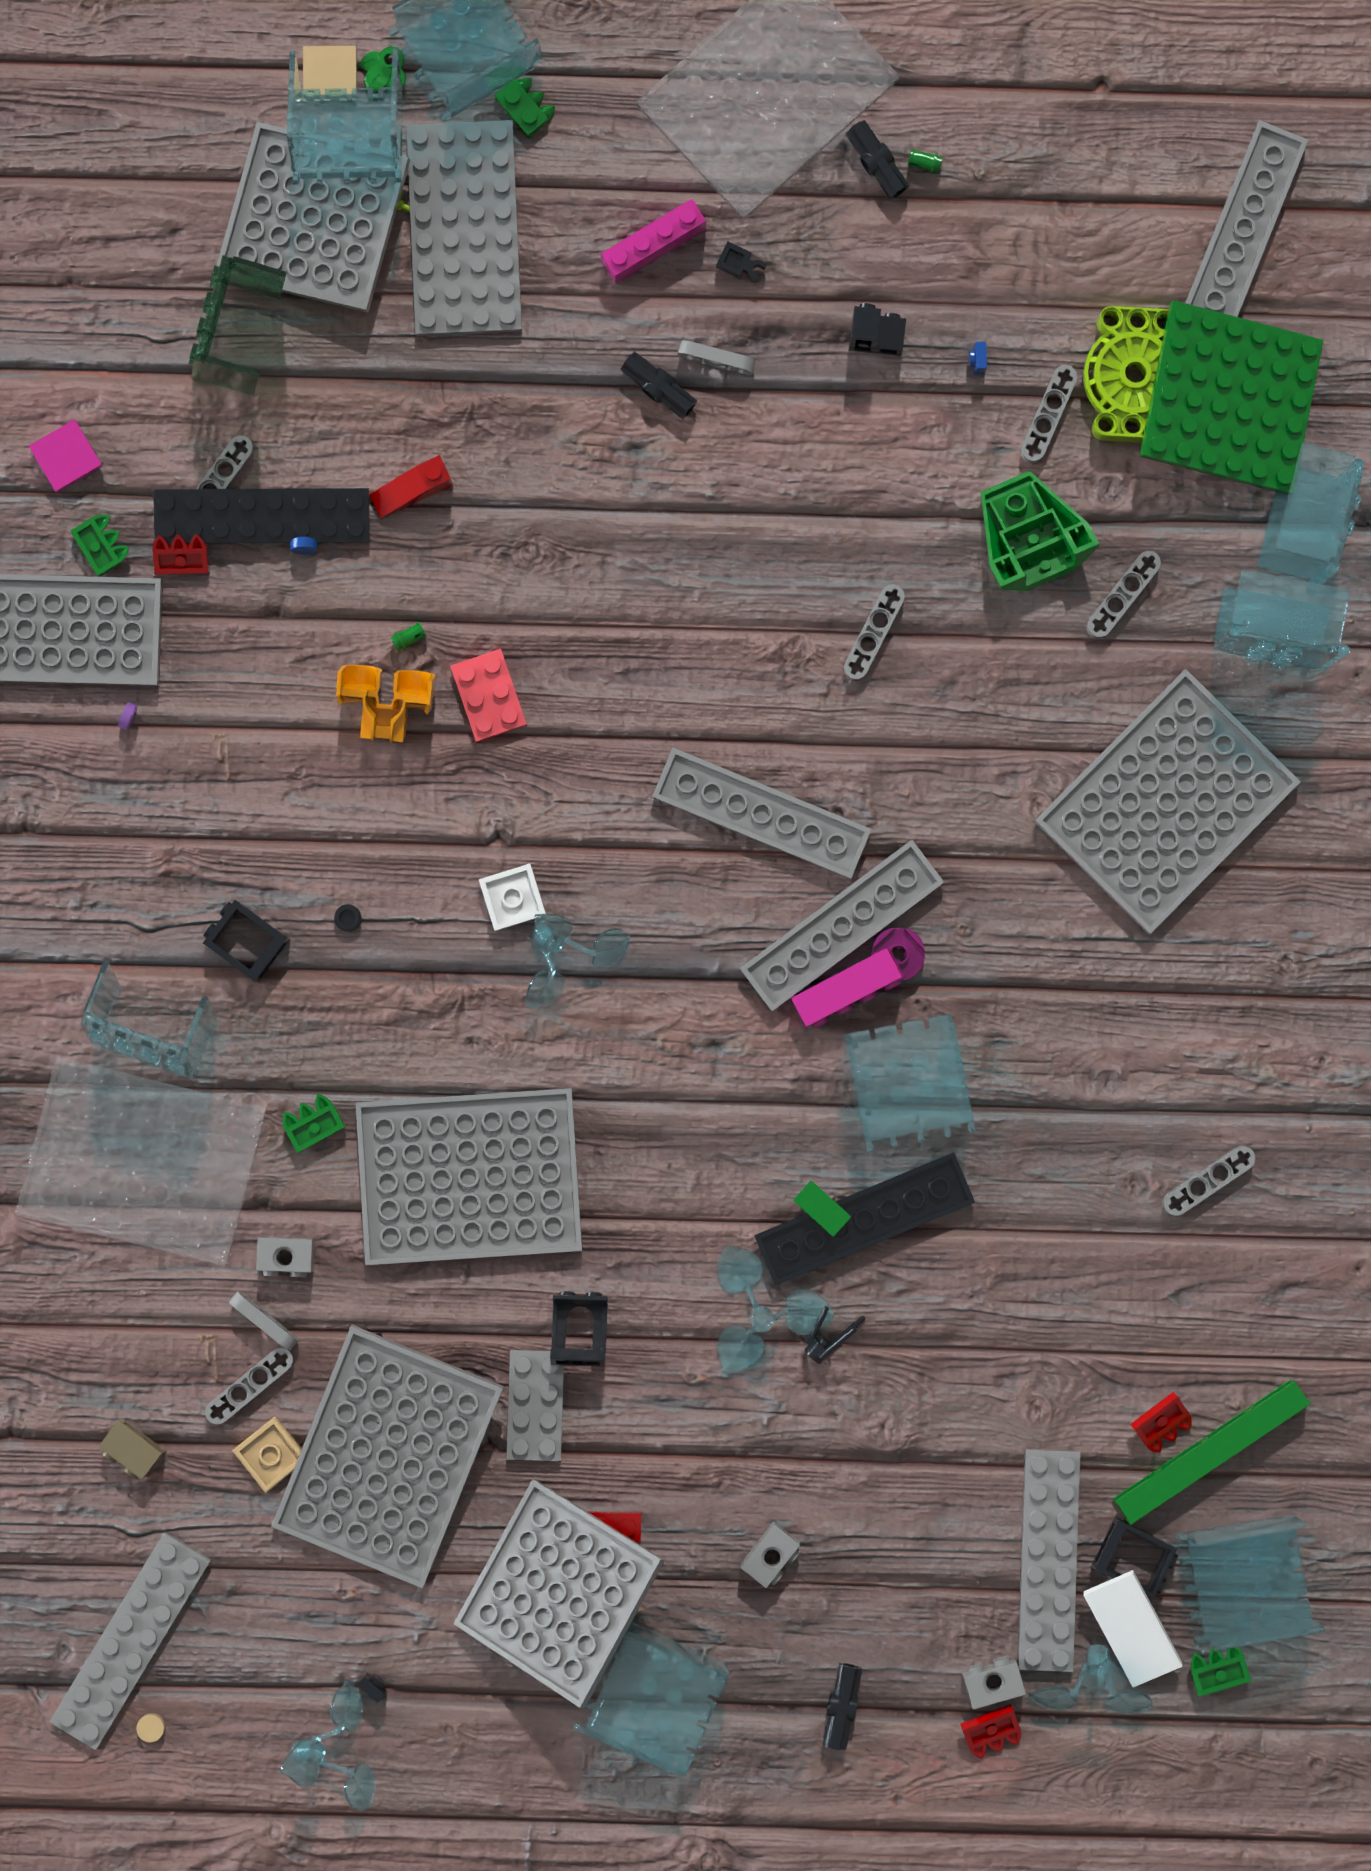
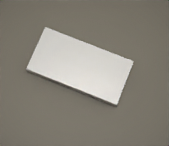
[1084,1570,1182,1687]

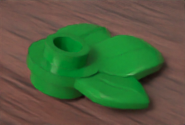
[359,46,406,98]

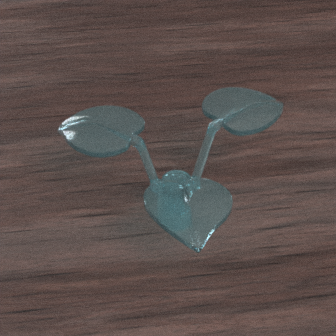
[525,914,630,1009]
[718,1246,834,1373]
[1028,1645,1153,1714]
[279,1680,375,1812]

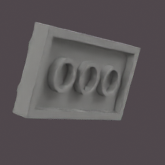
[506,1350,564,1461]

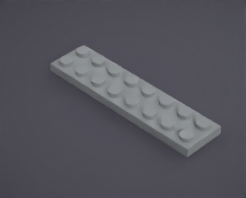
[1185,120,1308,317]
[652,748,872,879]
[740,840,944,1011]
[1018,1449,1080,1672]
[49,1531,212,1750]

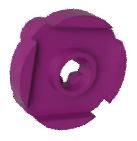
[871,928,925,981]

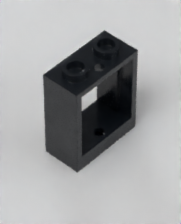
[203,900,290,983]
[1091,1517,1178,1598]

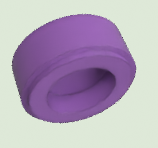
[118,702,138,730]

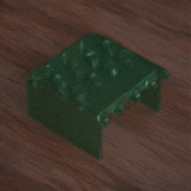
[189,255,287,396]

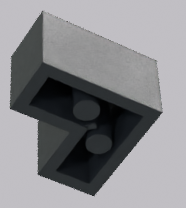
[848,303,906,356]

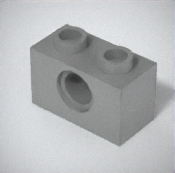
[256,1237,315,1277]
[740,1521,800,1588]
[962,1656,1026,1710]

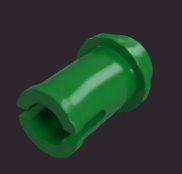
[908,149,943,174]
[391,622,427,651]

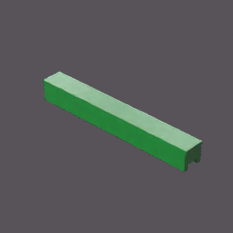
[1113,1380,1311,1525]

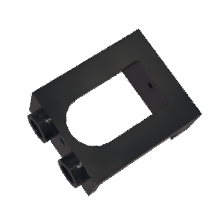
[550,1291,608,1367]

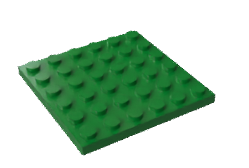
[1139,300,1324,495]

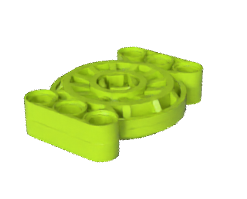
[1083,306,1169,443]

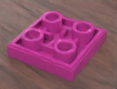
[29,419,103,493]

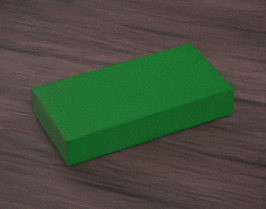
[793,1180,851,1237]

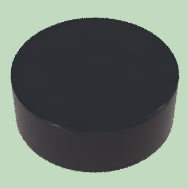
[334,904,362,932]

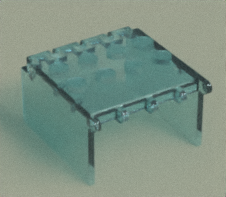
[388,0,542,122]
[287,49,403,185]
[1256,442,1364,592]
[1214,569,1350,671]
[81,961,217,1081]
[842,1014,975,1153]
[1175,1515,1324,1651]
[573,1622,729,1776]

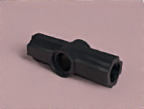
[846,120,909,200]
[621,351,697,419]
[822,1663,862,1750]

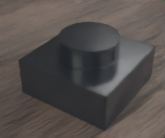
[358,1672,387,1703]

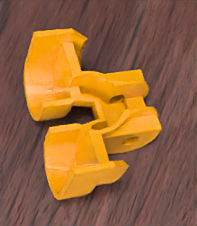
[336,665,436,743]

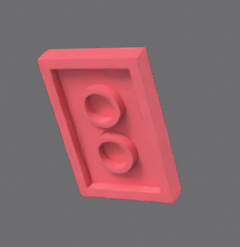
[450,649,527,743]

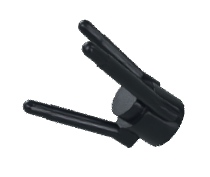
[804,1306,865,1364]

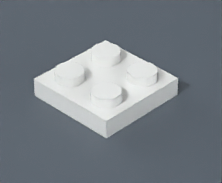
[479,864,546,931]

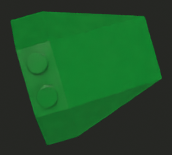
[981,471,1099,591]

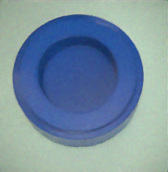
[290,537,317,554]

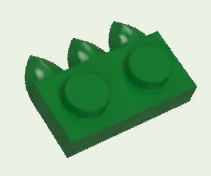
[494,78,555,138]
[70,515,129,577]
[283,1094,346,1153]
[1190,1642,1251,1697]

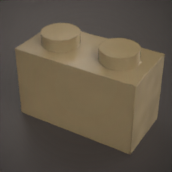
[98,1418,166,1479]

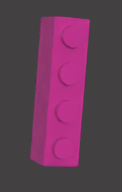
[601,199,706,284]
[791,947,904,1028]

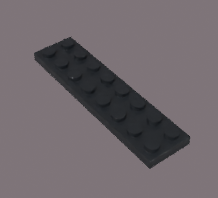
[153,488,370,544]
[754,1152,975,1286]

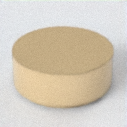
[136,1713,165,1742]

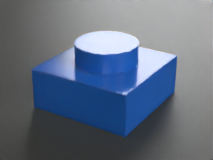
[969,341,987,375]

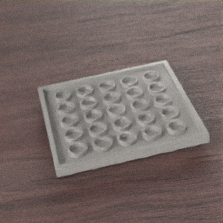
[214,122,410,313]
[454,1479,665,1709]

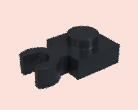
[716,241,766,283]

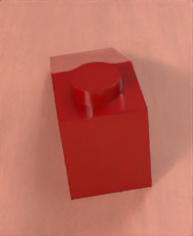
[369,455,453,519]

